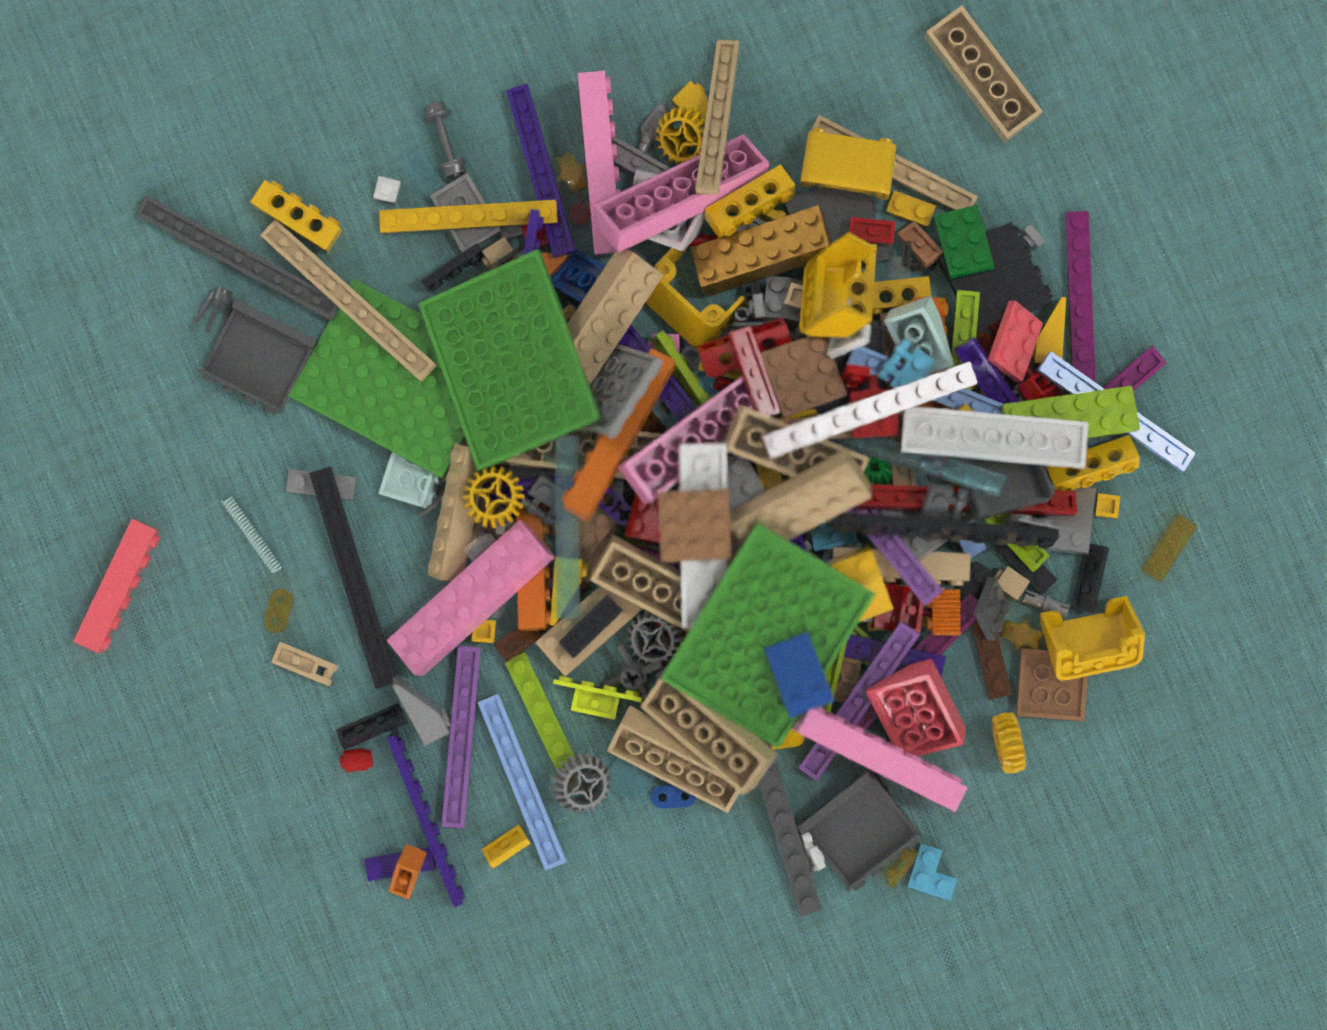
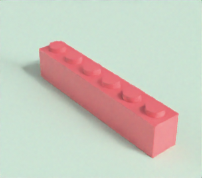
[73,519,161,653]

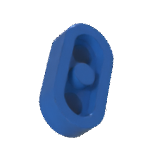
[651,785,696,809]

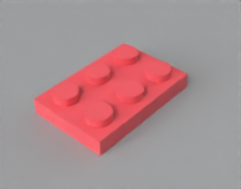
[988,300,1043,382]

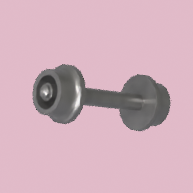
[423,101,467,179]

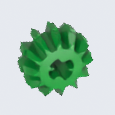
[864,454,893,485]

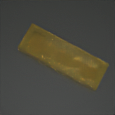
[1141,514,1198,583]

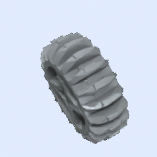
[626,610,685,667]
[551,753,612,814]

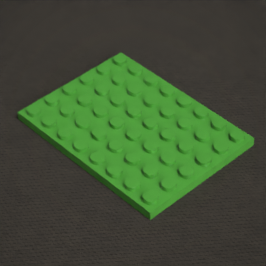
[418,249,601,471]
[288,279,466,479]
[660,522,876,748]

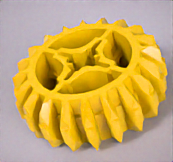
[655,106,706,166]
[463,466,525,528]
[992,712,1026,773]

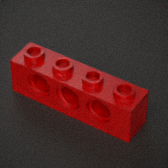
[696,317,792,377]

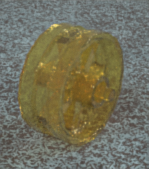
[555,151,588,194]
[999,619,1043,650]

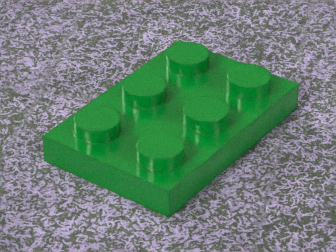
[934,205,994,279]

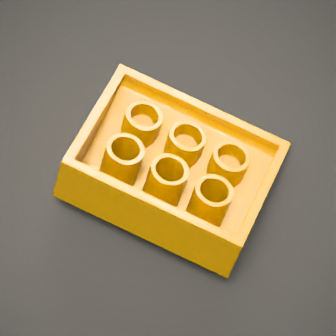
[825,545,893,622]

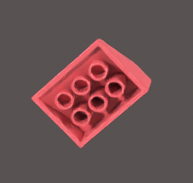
[866,659,966,757]

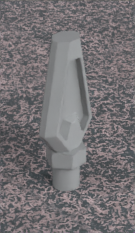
[638,104,666,154]

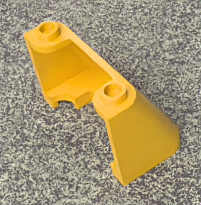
[799,128,897,200]
[1040,596,1145,681]

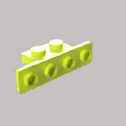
[553,676,642,720]

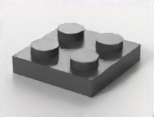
[974,577,1009,641]

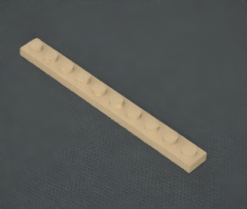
[260,219,437,382]

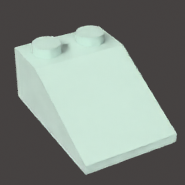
[884,296,954,374]

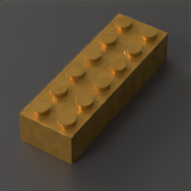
[691,205,832,297]

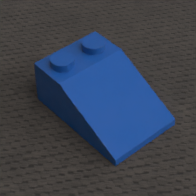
[550,249,605,307]
[765,632,834,718]

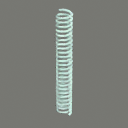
[221,496,282,573]

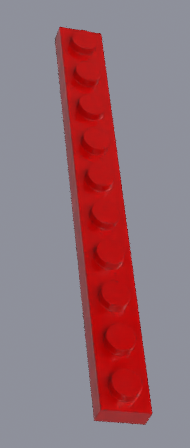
[855,484,1078,515]

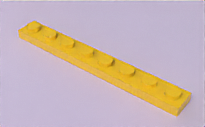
[379,200,558,233]

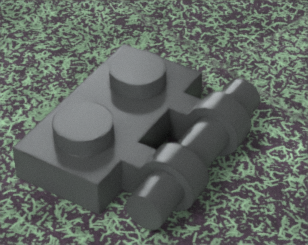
[519,472,569,528]
[918,484,968,521]

